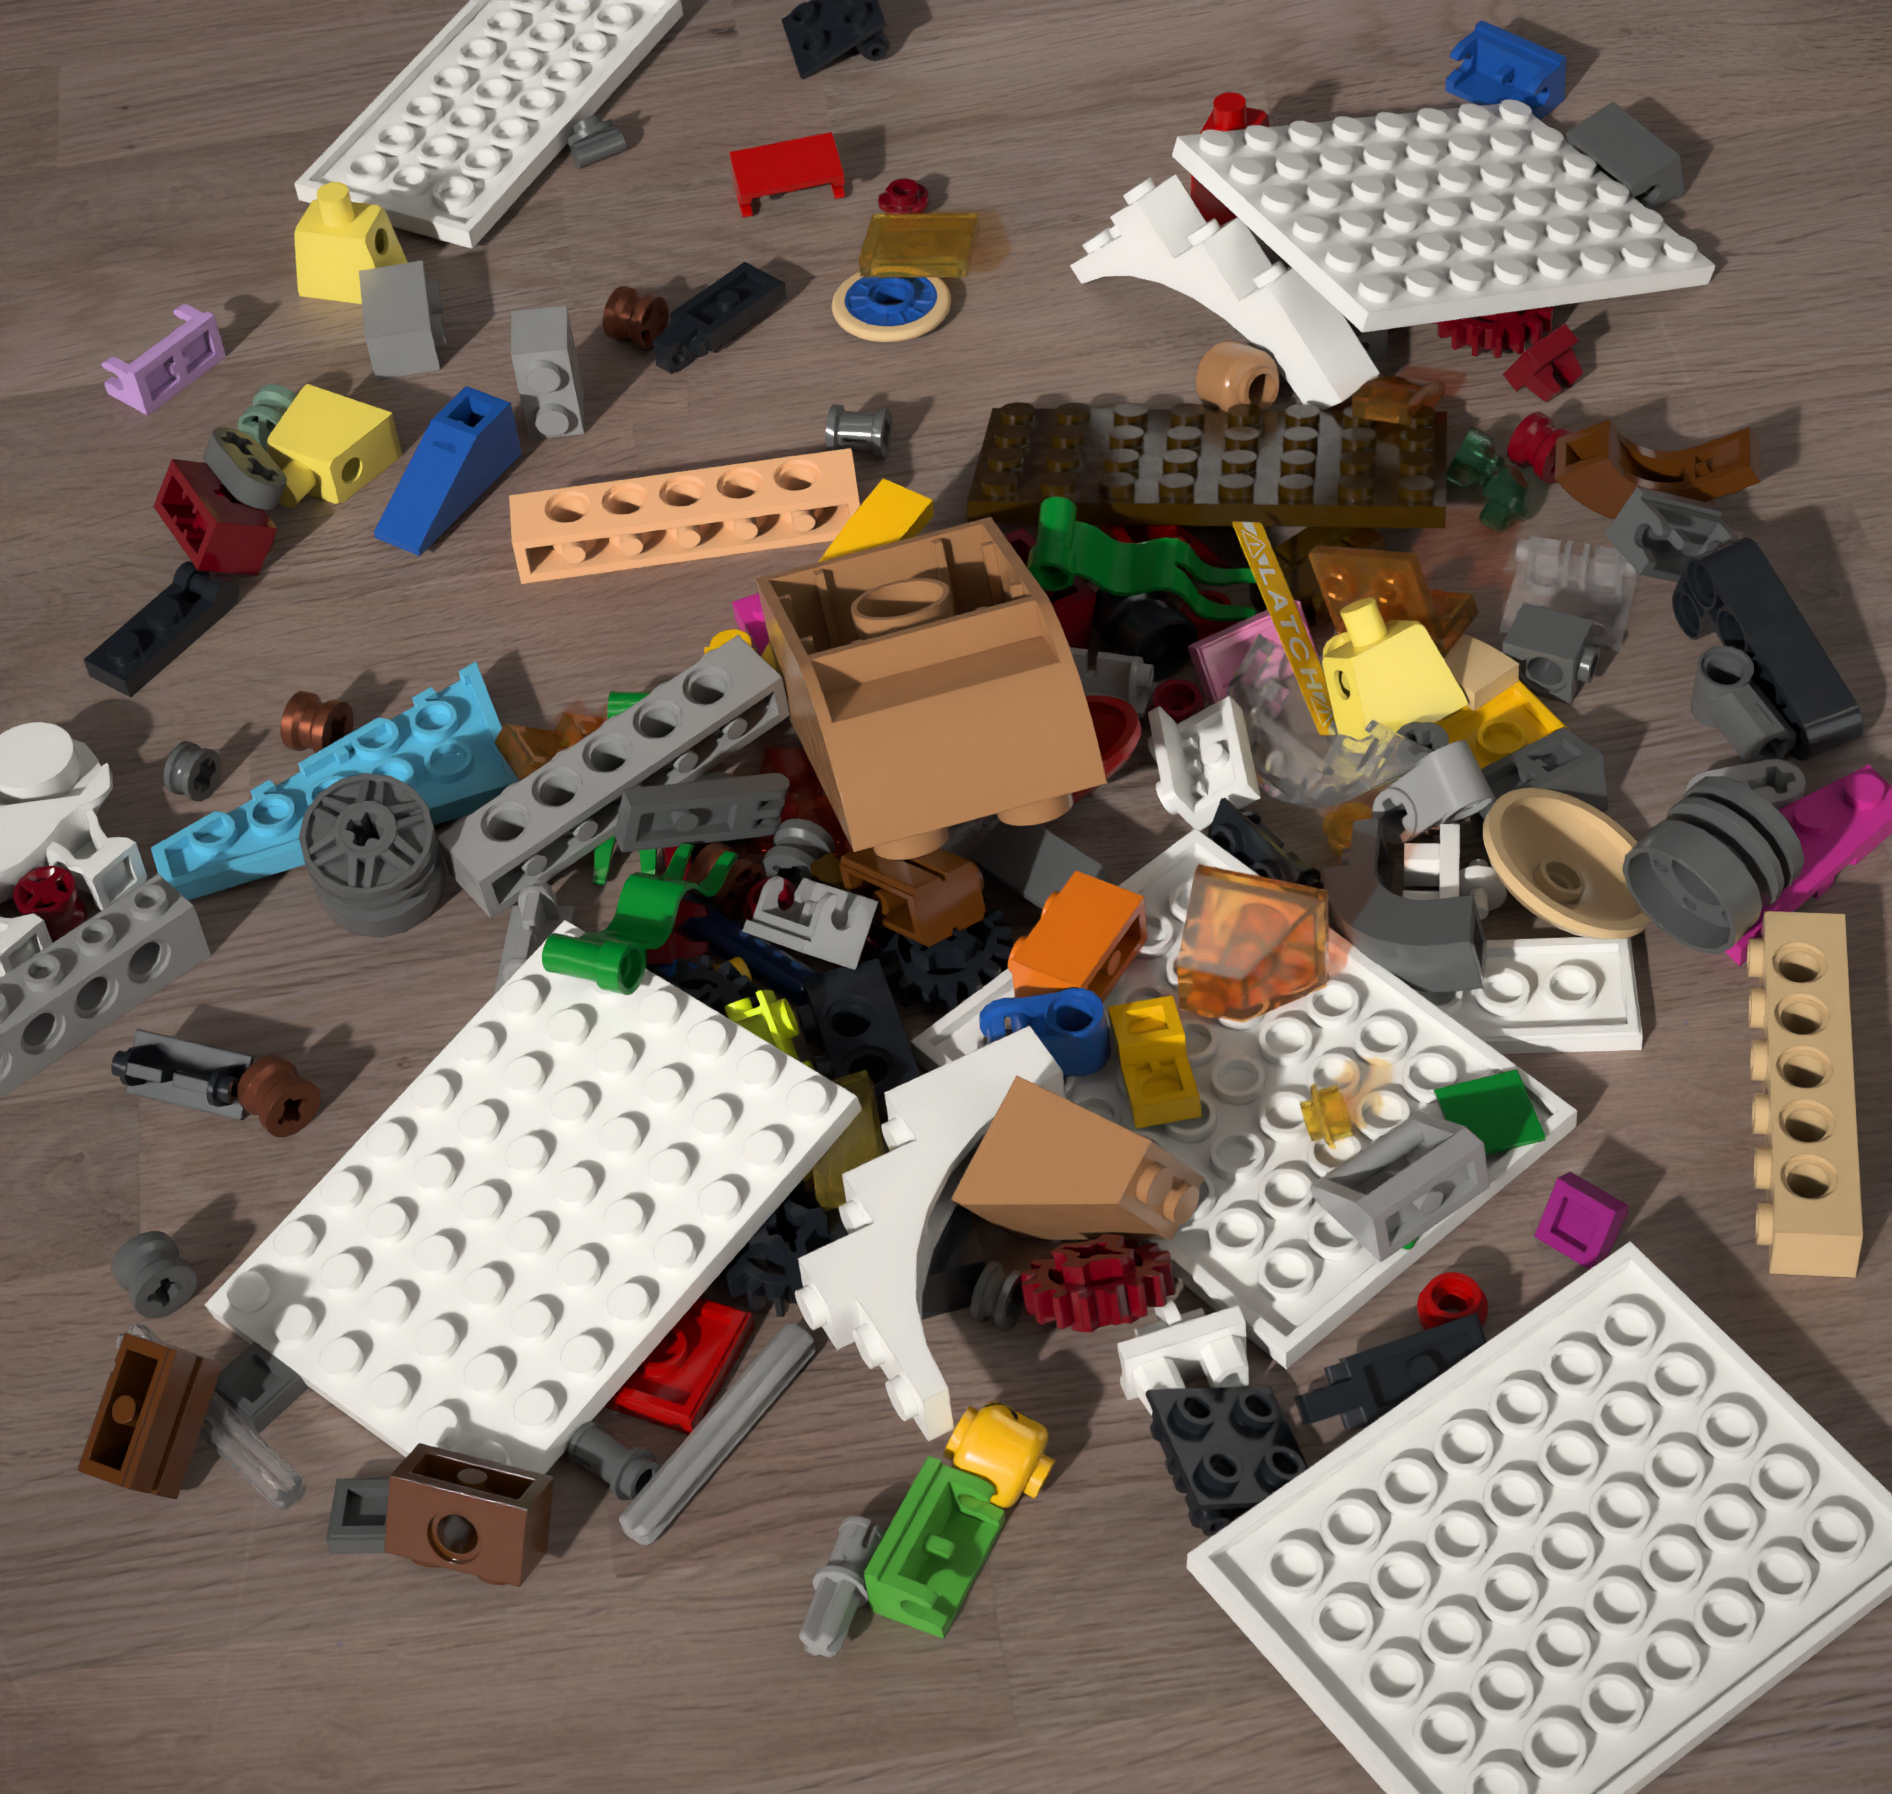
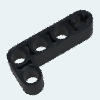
[1672,537,1863,761]

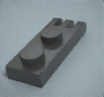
[615,773,790,853]

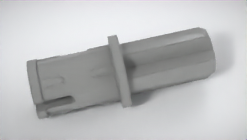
[799,1516,885,1658]

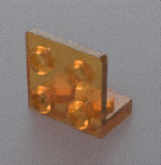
[1308,546,1479,658]

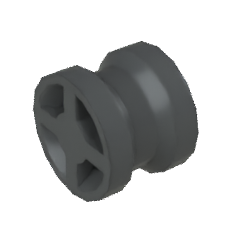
[761,818,836,889]
[111,1231,197,1318]

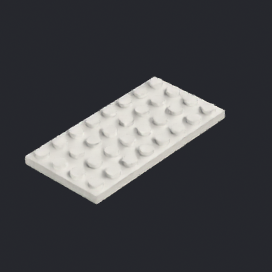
[294,0,683,249]

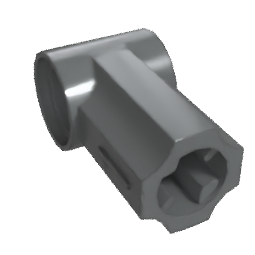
[1691,646,1797,763]

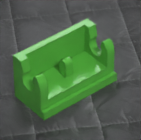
[864,1455,1006,1639]

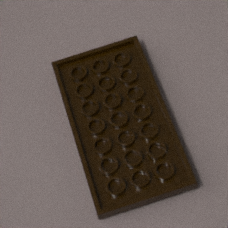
[967,402,1447,528]

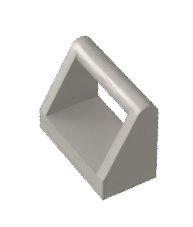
[1310,1112,1490,1262]

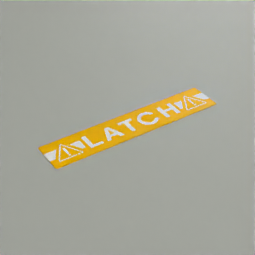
[1232,521,1338,736]

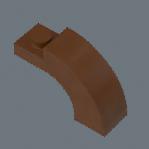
[1555,419,1760,519]

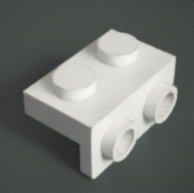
[1147,696,1261,831]

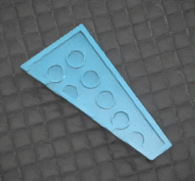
[151,661,522,900]

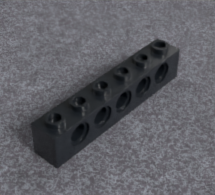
[796,958,987,1320]

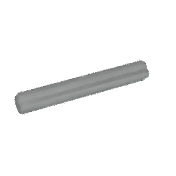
[619,1322,816,1546]

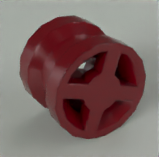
[1507,411,1574,484]
[13,866,87,943]

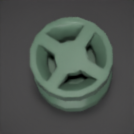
[238,384,297,454]

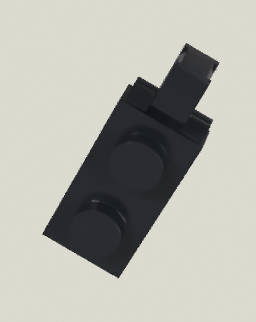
[653,262,787,374]
[1293,1313,1487,1430]

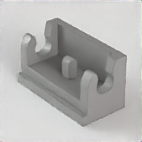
[742,876,878,970]

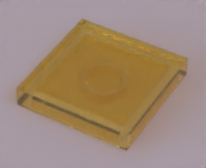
[859,213,979,277]

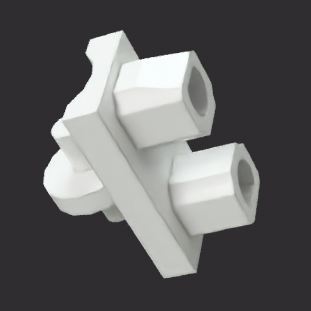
[1403,824,1507,920]
[1117,1297,1249,1416]

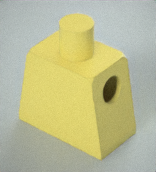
[294,182,408,304]
[266,384,403,508]
[1322,597,1468,756]

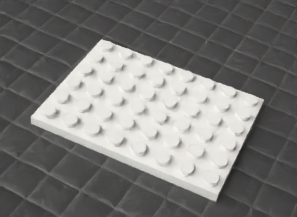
[1172,100,1716,332]
[910,828,1577,1370]
[205,920,863,1474]
[1187,1241,1892,1794]

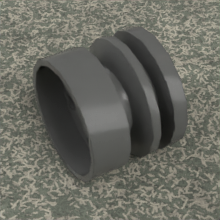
[299,773,446,938]
[1622,776,1805,954]

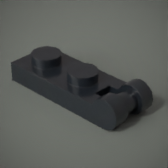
[83,561,239,698]

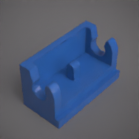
[1445,20,1567,120]

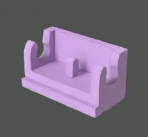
[101,304,226,416]

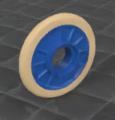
[832,264,951,342]

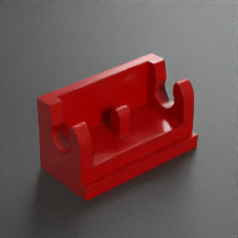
[729,132,845,218]

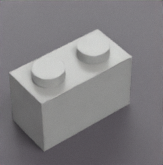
[359,260,447,381]
[511,305,584,440]

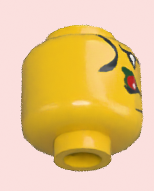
[943,1400,1056,1509]

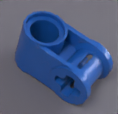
[979,988,1111,1077]

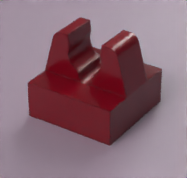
[1502,323,1583,402]
[646,898,711,964]

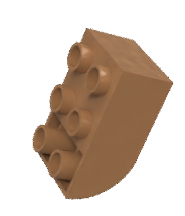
[755,517,1107,860]

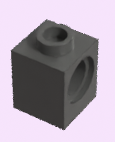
[1502,602,1600,704]

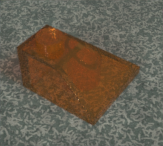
[1177,864,1329,1023]

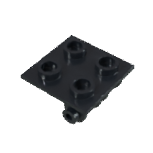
[781,0,889,80]
[1145,1386,1309,1536]

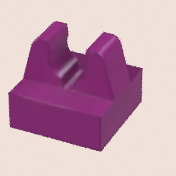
[1534,1171,1629,1270]

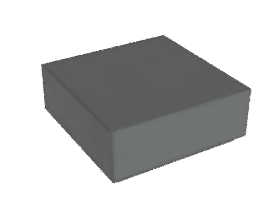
[212,1342,308,1435]
[326,1478,390,1554]

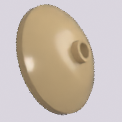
[1483,788,1652,940]

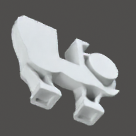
[0,722,147,978]

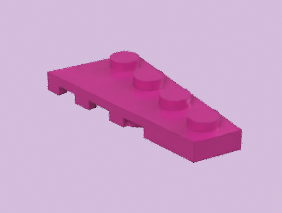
[1725,764,1892,967]

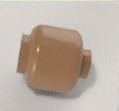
[1195,340,1279,412]

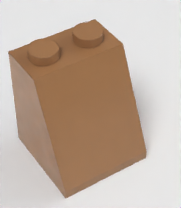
[951,1075,1204,1240]

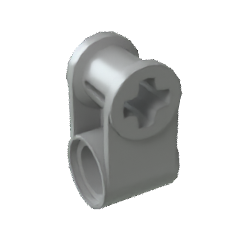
[1372,740,1495,845]

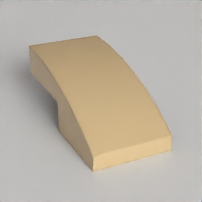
[1427,628,1519,711]

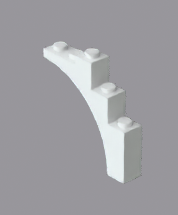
[1070,174,1379,410]
[795,1026,1065,1442]

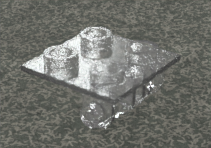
[1499,535,1639,652]

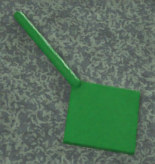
[1403,1069,1546,1250]

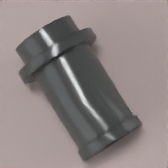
[568,1421,660,1500]

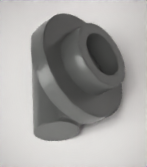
[567,114,627,168]

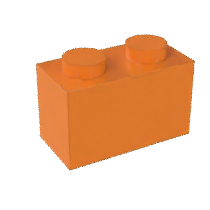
[1008,870,1147,1003]

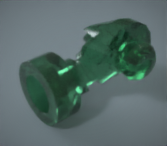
[1446,426,1529,532]

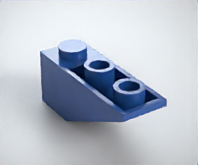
[374,386,522,556]

